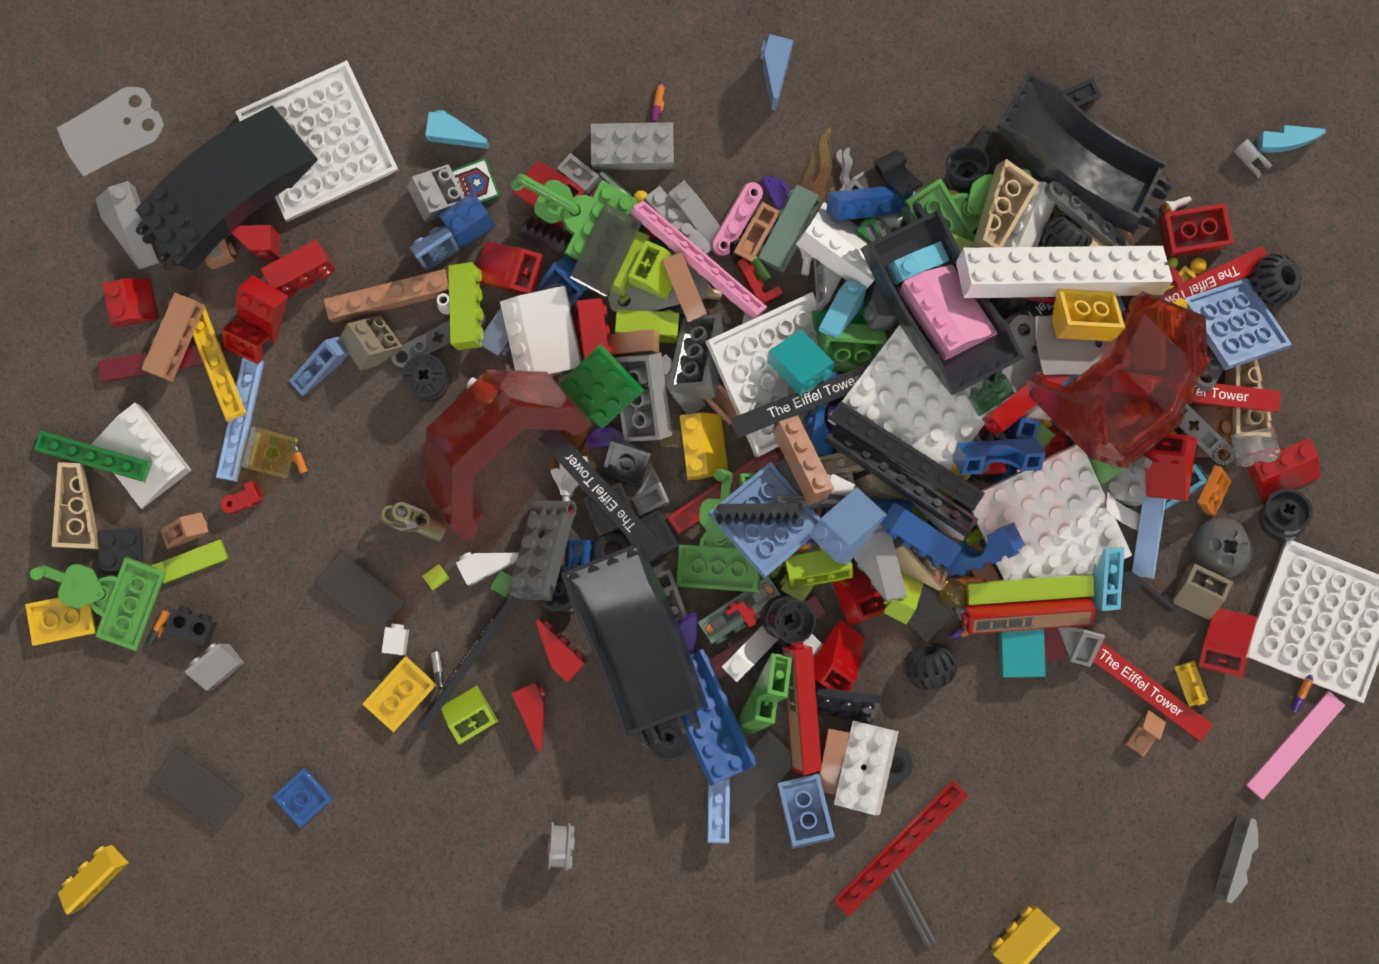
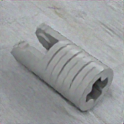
[1233,139,1273,178]

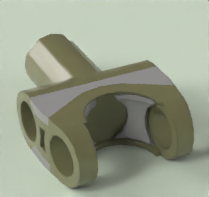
[380,502,446,542]

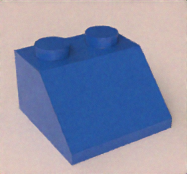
[438,192,495,249]
[535,255,596,311]

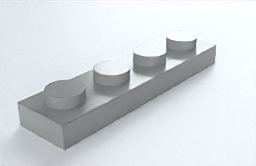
[643,186,713,255]

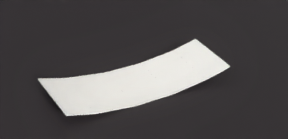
[1106,492,1141,530]

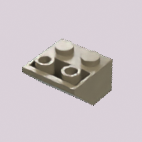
[339,315,402,371]
[1172,564,1233,621]

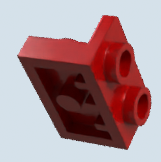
[223,319,269,365]

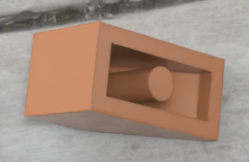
[161,512,208,549]

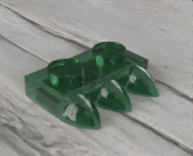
[968,371,1015,416]

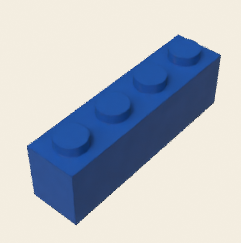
[826,186,913,220]
[881,503,962,568]

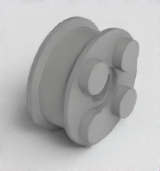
[547,822,575,871]

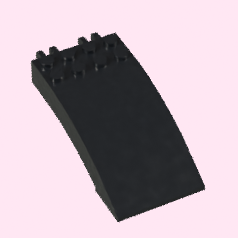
[996,71,1173,233]
[135,105,318,272]
[860,202,1024,395]
[561,543,708,749]

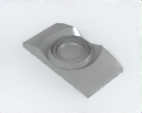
[1213,815,1258,903]

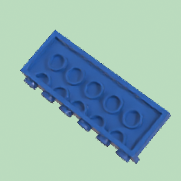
[684,649,756,786]

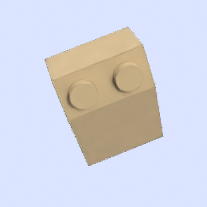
[894,536,948,591]

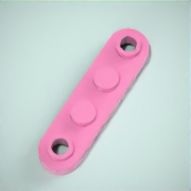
[711,182,763,256]

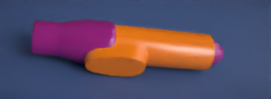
[651,83,665,122]
[946,574,986,585]

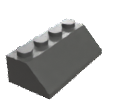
[667,314,730,400]

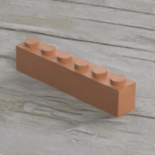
[324,269,449,323]

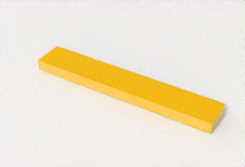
[193,304,247,422]

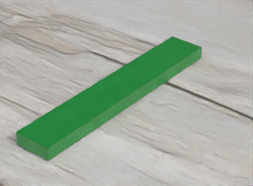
[34,430,152,483]

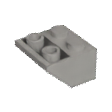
[407,164,465,223]
[185,643,245,691]

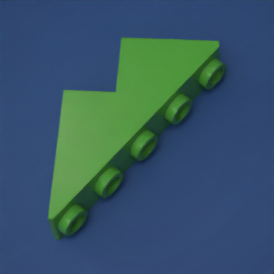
[737,653,792,734]

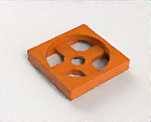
[1197,465,1232,517]

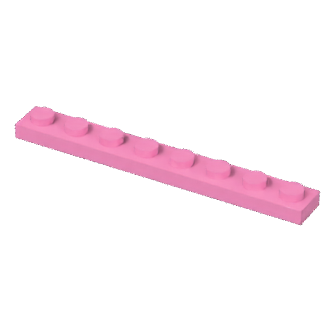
[630,200,767,319]

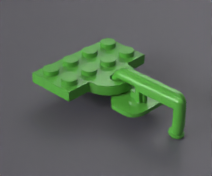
[904,169,1031,242]
[511,174,638,273]
[676,469,760,593]
[30,557,167,651]

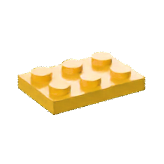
[25,598,97,646]
[363,656,437,732]

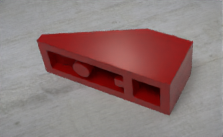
[512,682,546,752]

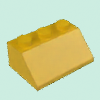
[1052,288,1125,341]
[680,413,728,480]
[58,845,129,915]
[990,905,1060,964]

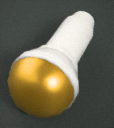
[1161,196,1192,213]

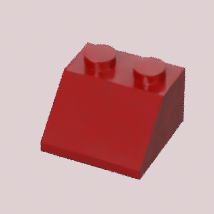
[231,225,280,262]
[102,279,158,328]

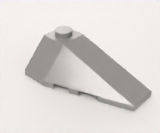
[95,181,159,269]
[853,524,907,602]

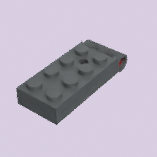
[508,500,577,601]

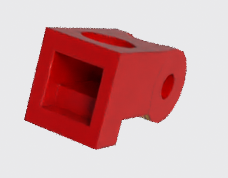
[220,481,264,514]

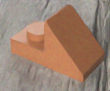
[1125,709,1166,757]

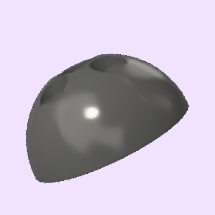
[1191,517,1254,579]

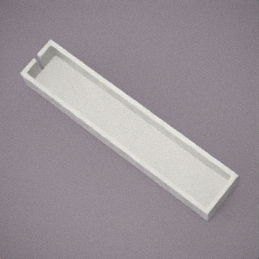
[956,246,1173,298]

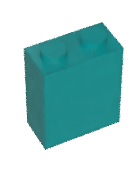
[768,330,834,396]
[998,629,1046,677]

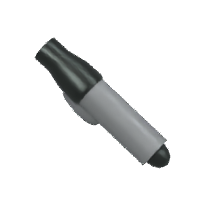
[431,649,444,689]

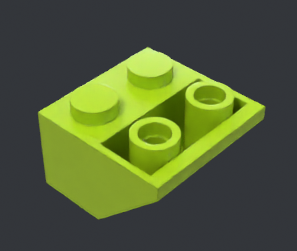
[628,240,673,301]
[441,686,498,744]

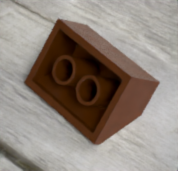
[1182,402,1233,461]

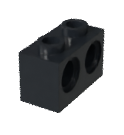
[163,606,217,646]

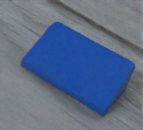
[567,540,594,569]

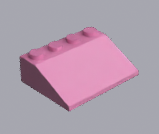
[899,265,998,361]

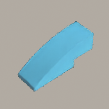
[1256,125,1325,153]

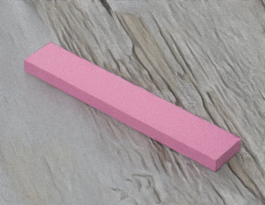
[1245,691,1345,799]

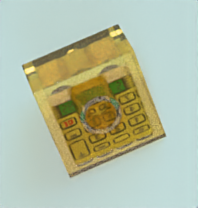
[241,426,298,479]

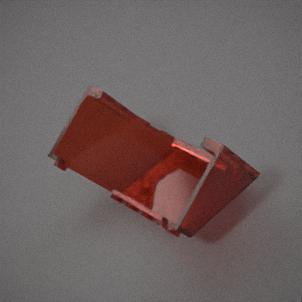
[1027,291,1208,469]
[426,370,592,544]

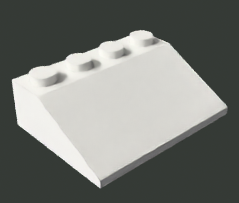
[796,202,875,289]
[500,286,582,383]
[92,403,192,509]

